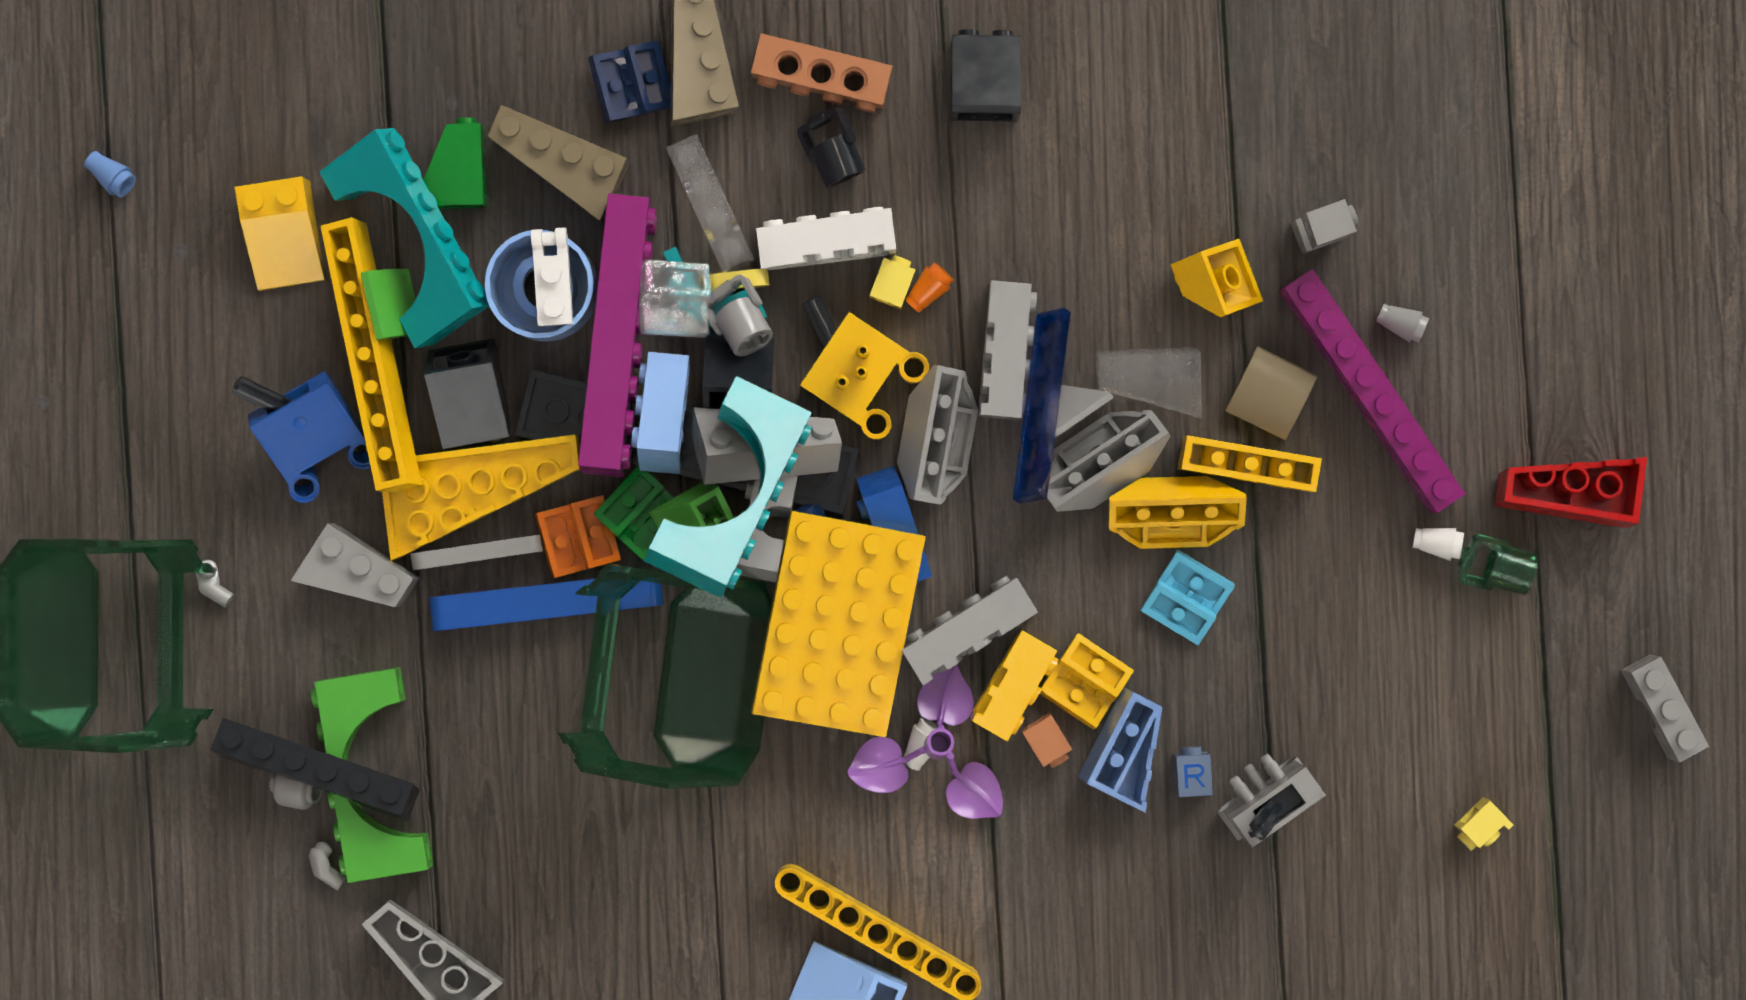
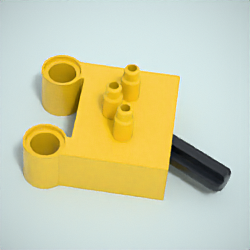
[800,296,929,440]

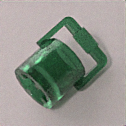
[1458,534,1537,595]

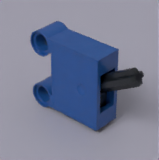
[232,371,371,503]

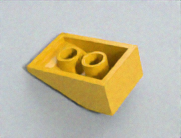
[235,176,326,291]

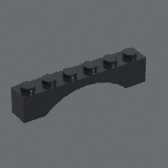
[210,718,420,822]

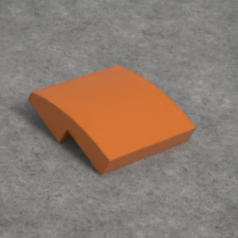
[534,495,621,579]

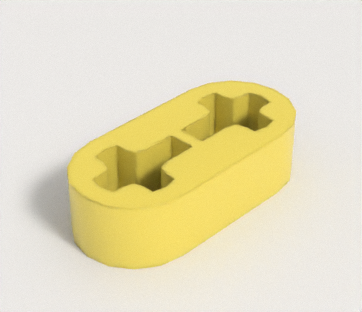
[704,269,770,293]

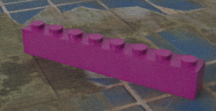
[1279,269,1466,513]

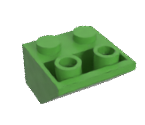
[649,482,734,530]

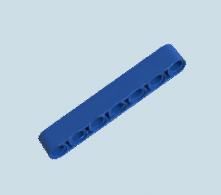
[429,571,664,631]

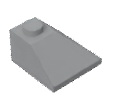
[1030,385,1114,438]

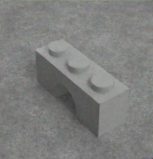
[1290,199,1359,254]
[737,476,798,582]
[1621,654,1709,763]

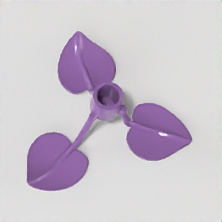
[847,665,1003,819]

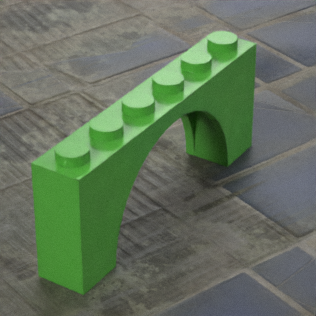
[311,667,433,883]

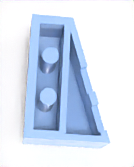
[631,352,690,474]

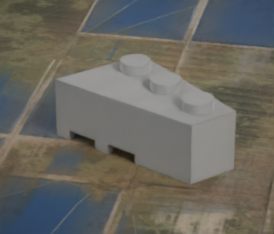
[291,523,420,607]

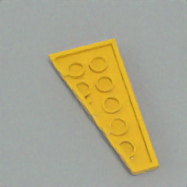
[382,435,580,561]

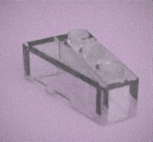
[1095,347,1202,419]

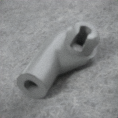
[196,560,234,608]

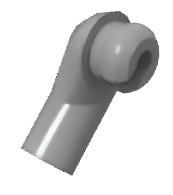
[308,842,347,891]

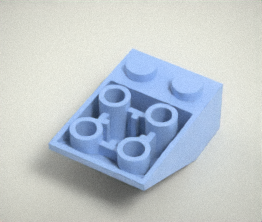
[789,941,907,1000]

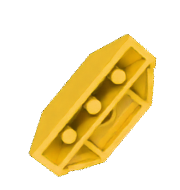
[1108,476,1247,549]

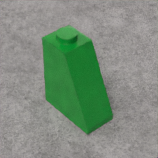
[423,117,488,209]

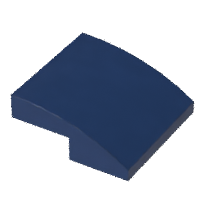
[588,41,671,124]

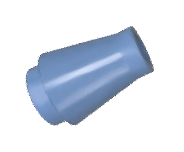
[84,151,136,198]

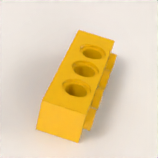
[1177,435,1322,492]

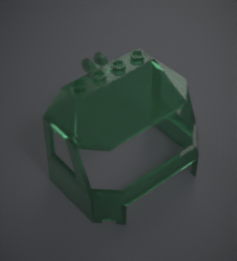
[0,538,215,753]
[557,564,772,789]

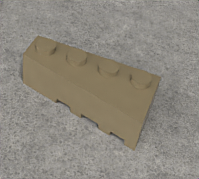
[670,0,739,127]
[488,105,630,224]

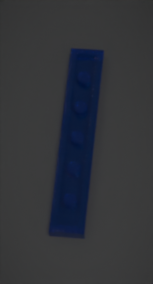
[1013,308,1071,504]

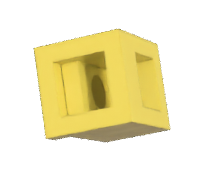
[1454,797,1513,851]

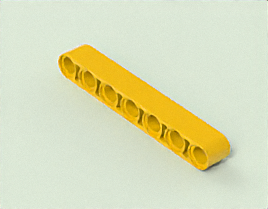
[775,864,981,1000]

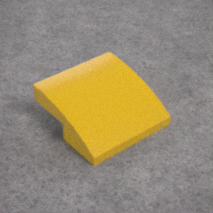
[1039,633,1134,730]

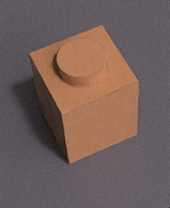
[1021,713,1072,768]

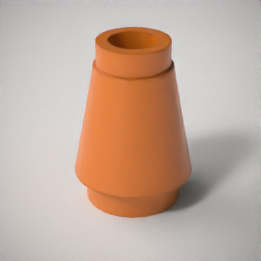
[905,262,954,313]

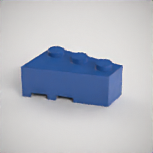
[856,465,933,582]

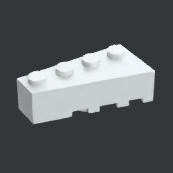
[756,207,896,271]

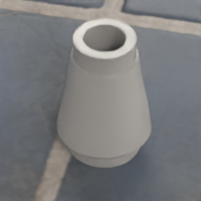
[1376,304,1430,343]

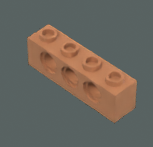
[751,33,893,113]

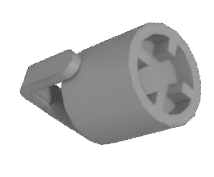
[701,275,773,356]

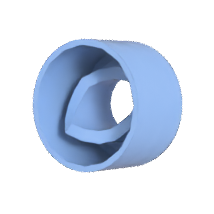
[485,230,598,342]

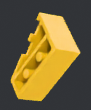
[970,629,1059,742]

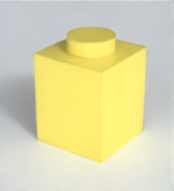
[869,255,916,310]

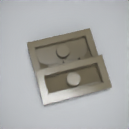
[1225,346,1317,440]

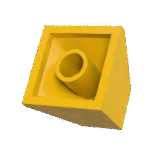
[1170,239,1263,317]

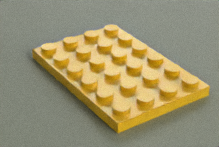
[751,510,926,737]

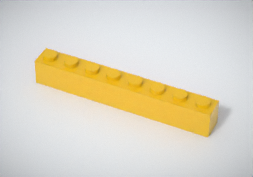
[320,217,422,493]

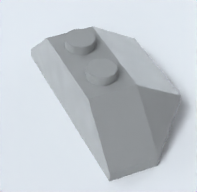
[897,365,978,505]
[1043,410,1171,512]

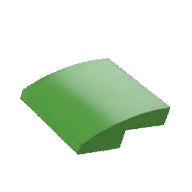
[361,269,416,340]

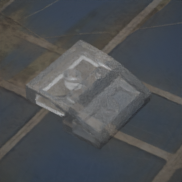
[639,259,712,338]

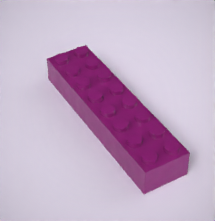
[578,193,657,477]

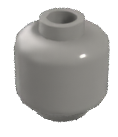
[269,774,323,810]

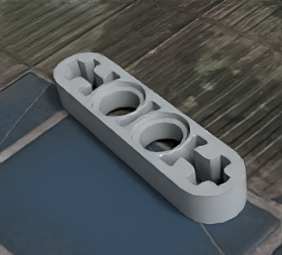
[410,535,543,570]

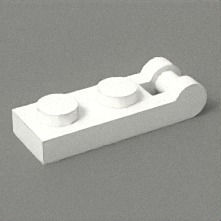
[531,227,574,327]

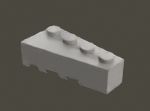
[902,575,1038,685]

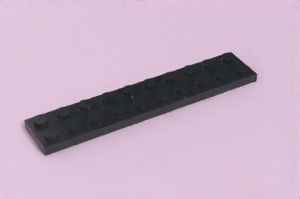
[515,370,859,514]

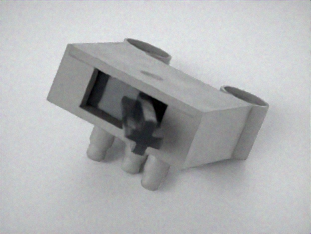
[1217,754,1326,848]

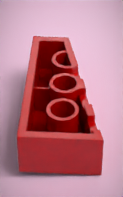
[1494,457,1647,528]

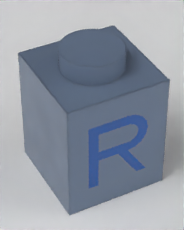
[1173,746,1213,797]

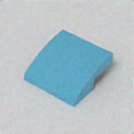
[1141,549,1235,645]

